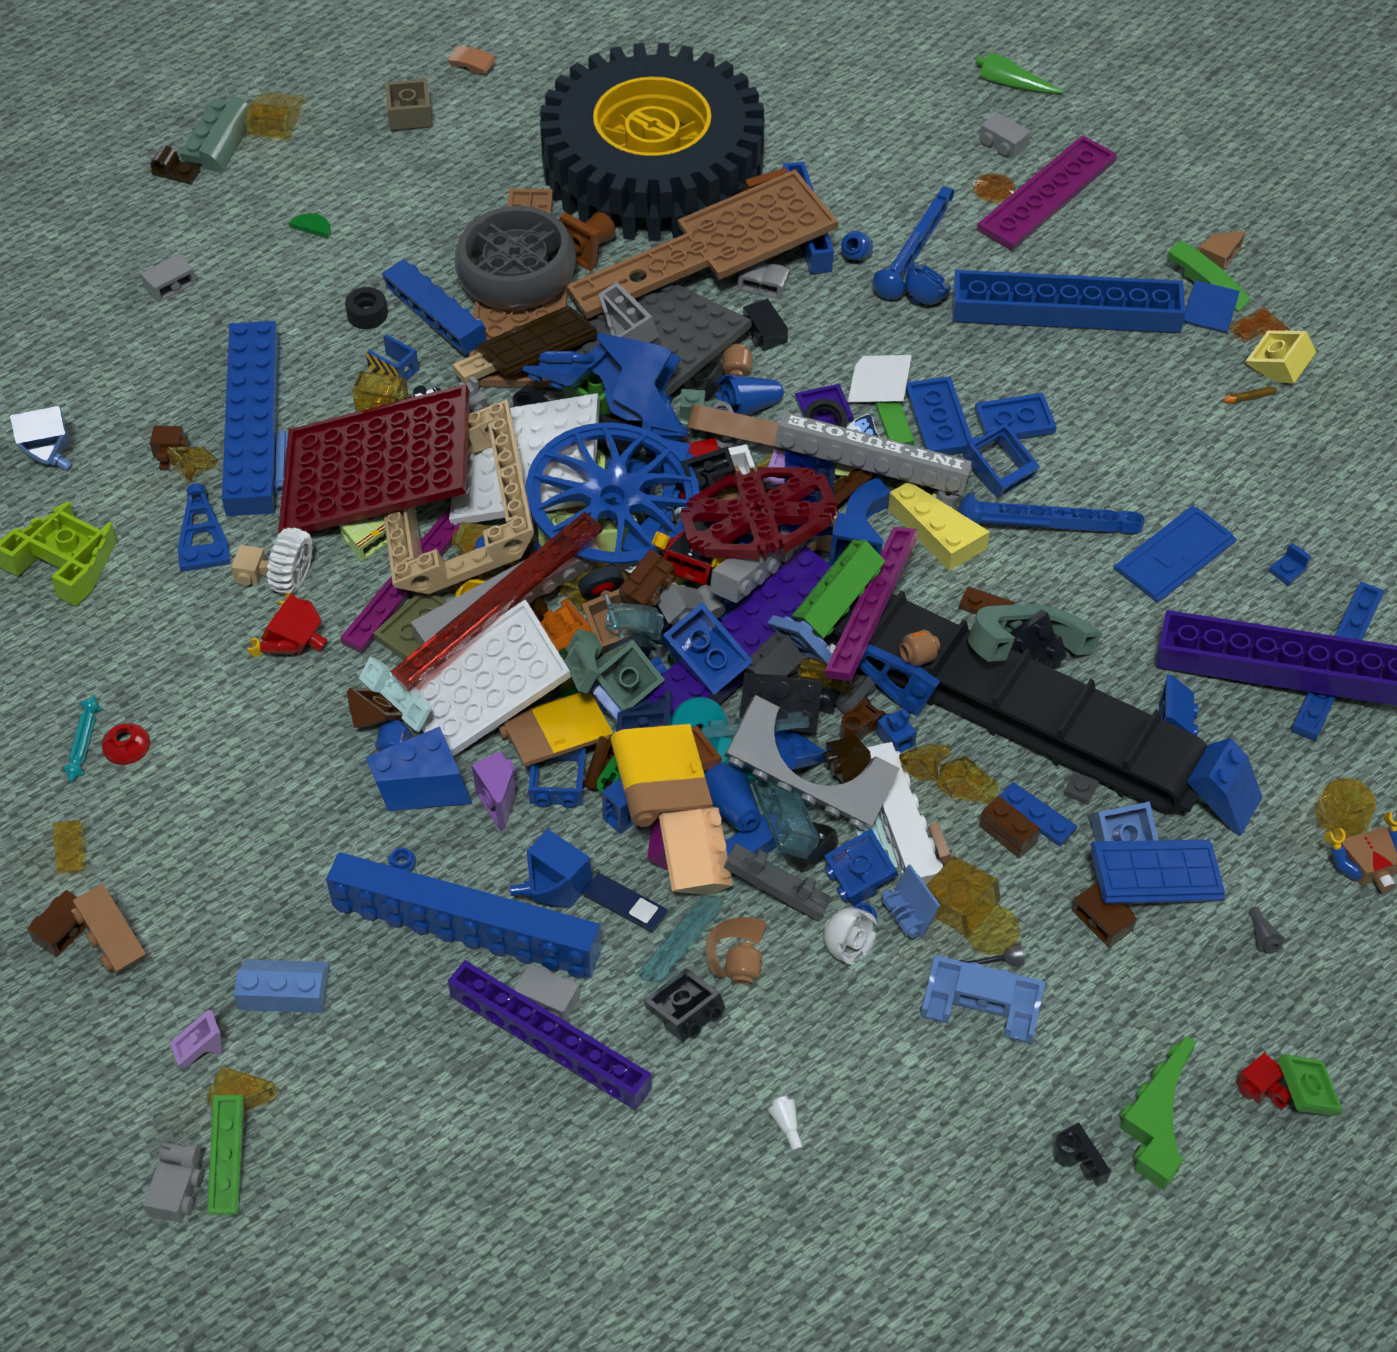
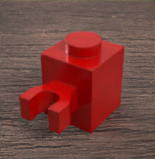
[1237,1052,1292,1111]

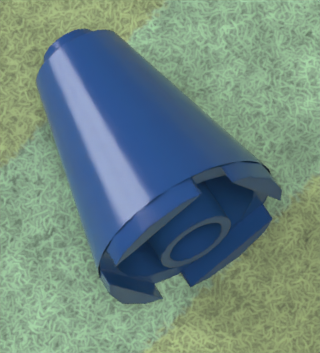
[716,374,784,416]
[704,762,761,832]

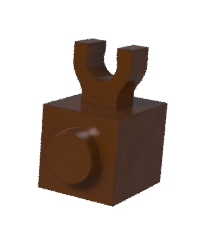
[150,425,189,470]

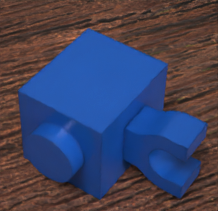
[876,708,917,753]

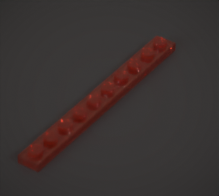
[390,511,603,692]

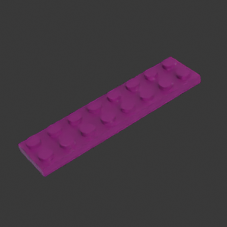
[977,135,1117,250]

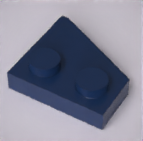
[616,691,673,732]

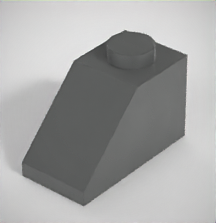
[743,632,805,676]

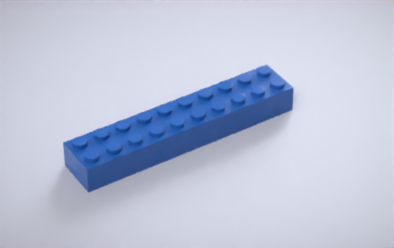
[952,270,1186,333]
[222,321,279,516]
[326,852,602,978]

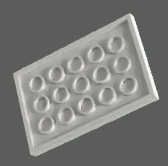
[407,600,571,756]

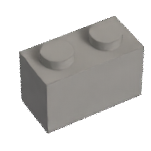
[979,112,1031,159]
[140,254,197,303]
[514,963,580,1021]

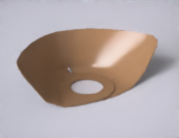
[705,917,766,978]

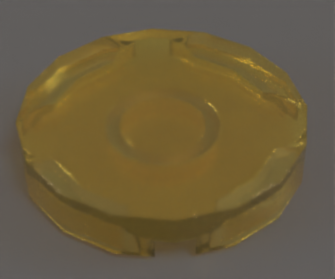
[964,904,1020,955]

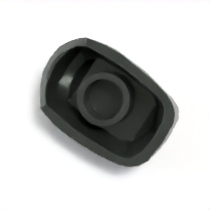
[683,359,724,401]
[782,821,838,871]

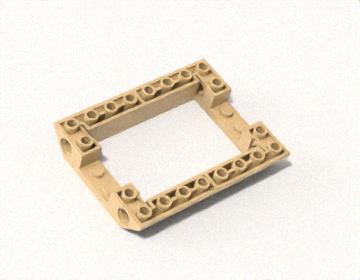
[383,399,534,594]

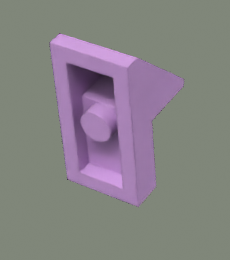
[170,1010,222,1068]

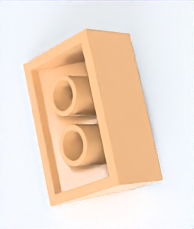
[659,807,733,895]

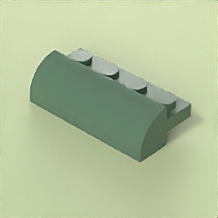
[180,96,255,173]

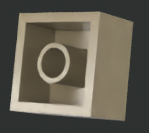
[385,79,433,130]

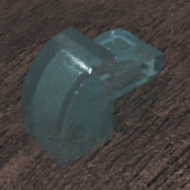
[606,604,664,640]

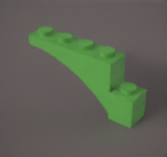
[1120,1036,1196,1191]

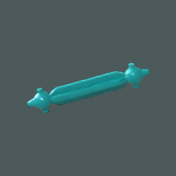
[62,695,101,783]

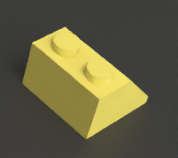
[1246,330,1316,383]

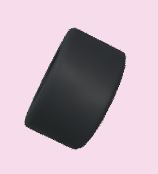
[345,287,388,329]

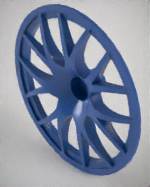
[526,423,699,564]

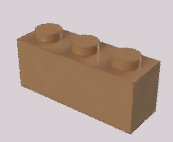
[71,883,146,975]

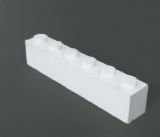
[867,742,944,888]

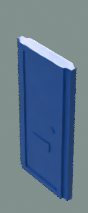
[1113,505,1237,603]
[1091,839,1225,904]

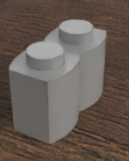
[738,261,789,300]

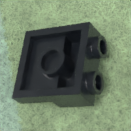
[1010,610,1067,669]
[643,968,725,1042]

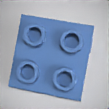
[881,864,940,939]

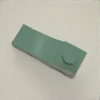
[564,629,602,694]

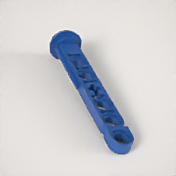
[872,186,954,300]
[957,493,1145,533]

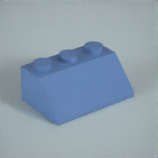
[234,959,330,1013]

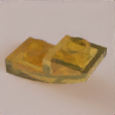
[53,820,84,874]

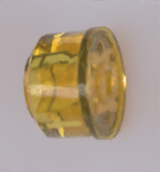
[1315,778,1376,839]

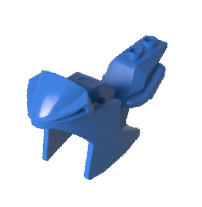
[523,333,689,455]

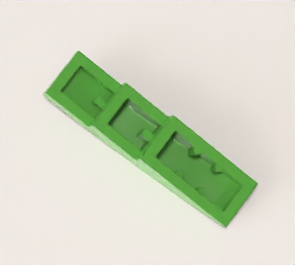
[1167,240,1251,312]

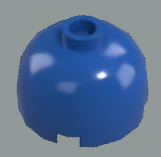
[905,262,951,305]

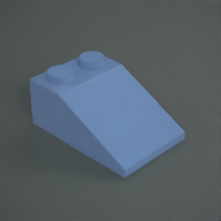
[1090,802,1159,841]

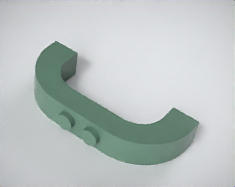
[968,604,1102,662]

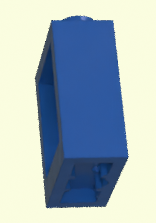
[963,423,1040,498]
[528,747,587,808]
[602,778,633,835]

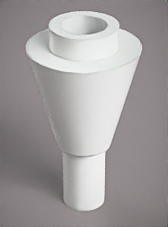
[768,1096,803,1152]

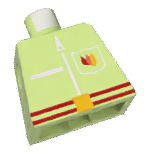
[340,514,387,561]

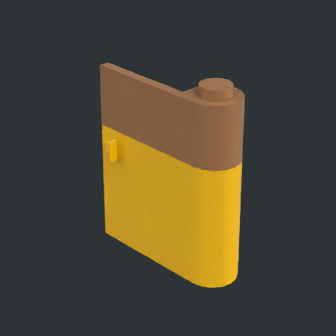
[497,692,614,767]
[611,724,713,827]

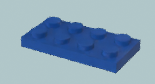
[905,376,972,455]

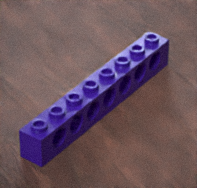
[448,960,652,1111]

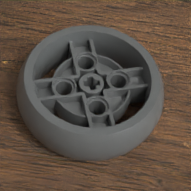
[455,206,576,311]

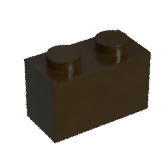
[823,736,871,783]

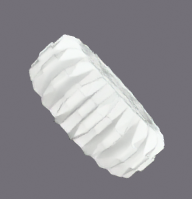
[267,528,313,595]

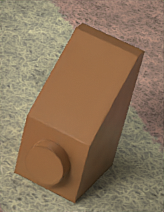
[1198,231,1245,271]

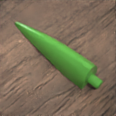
[975,52,1064,94]

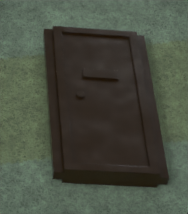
[476,306,599,377]

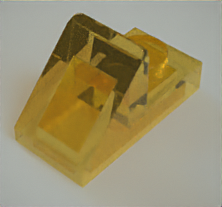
[166,447,218,483]
[800,649,851,694]
[899,744,951,781]

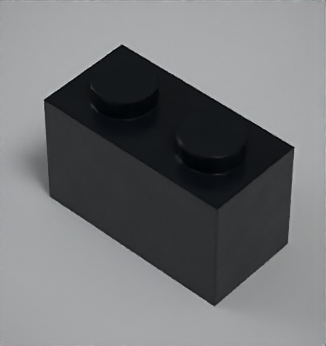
[743,299,788,351]

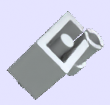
[657,584,725,625]
[143,1141,203,1223]

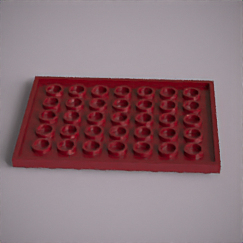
[278,384,470,534]

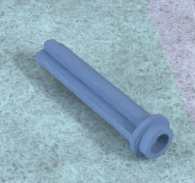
[274,430,288,494]

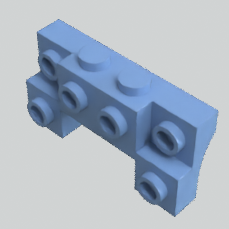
[921,955,1045,1044]

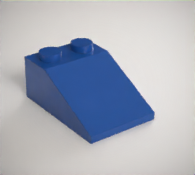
[659,602,754,695]
[1187,738,1263,836]

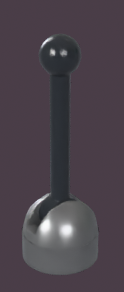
[959,943,1025,966]

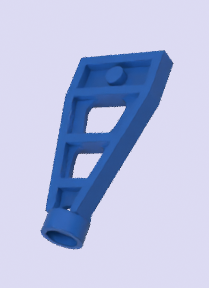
[178,484,230,572]
[858,644,940,717]

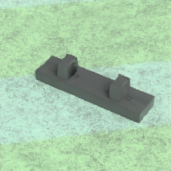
[723,843,831,921]

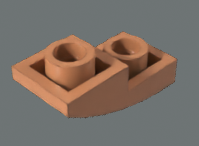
[448,46,496,73]

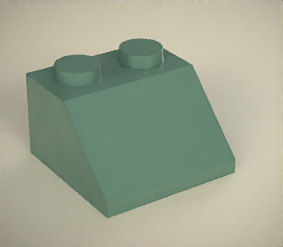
[596,640,665,710]

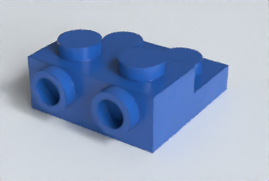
[824,829,899,906]

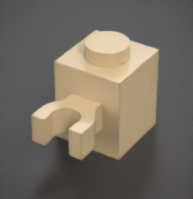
[231,545,269,586]

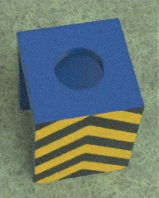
[366,334,419,388]

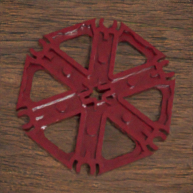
[680,467,838,560]

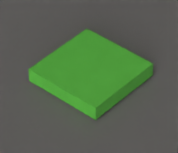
[1278,1054,1343,1116]

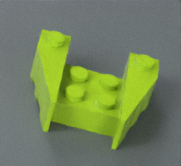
[0,501,117,606]

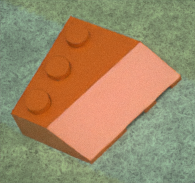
[540,598,593,650]

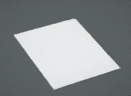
[848,355,912,402]

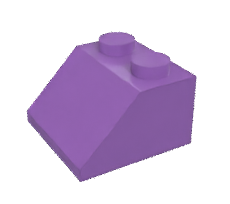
[472,751,518,831]

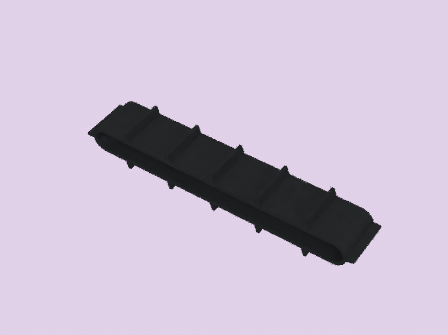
[823,590,1208,813]

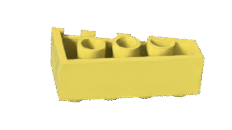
[888,482,990,571]

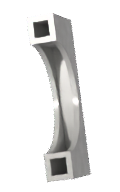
[724,695,900,830]

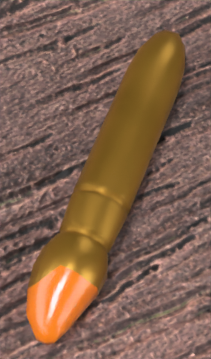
[1224,387,1277,404]

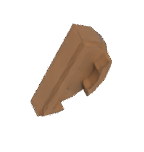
[929,822,954,865]

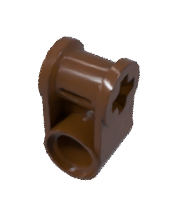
[839,698,887,741]

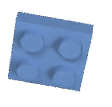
[768,615,832,664]

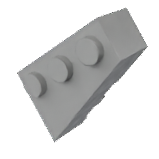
[599,282,659,343]

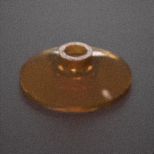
[973,173,1016,203]

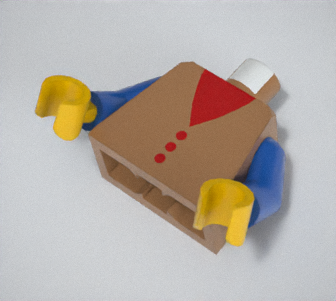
[1324,811,1397,893]

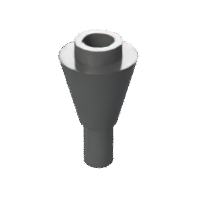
[1249,906,1285,953]

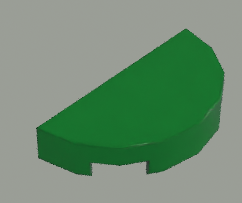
[289,213,331,239]

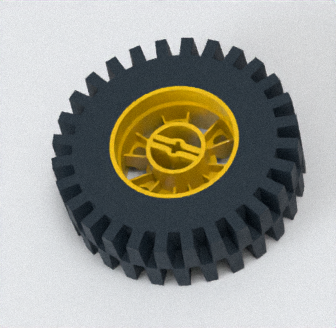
[540,43,765,241]

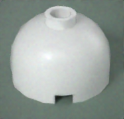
[824,907,877,965]

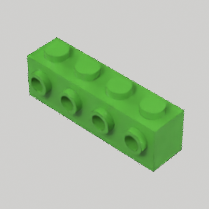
[792,539,885,638]

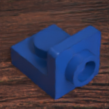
[1269,543,1311,586]

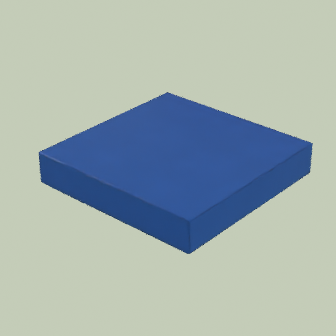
[1183,280,1240,334]

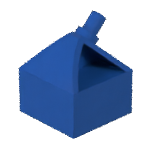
[510,829,592,908]

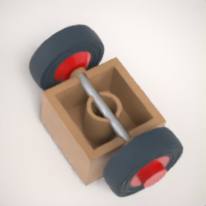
[578,566,651,657]

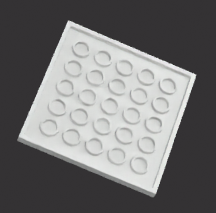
[449,393,600,526]

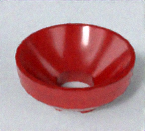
[102,723,150,765]

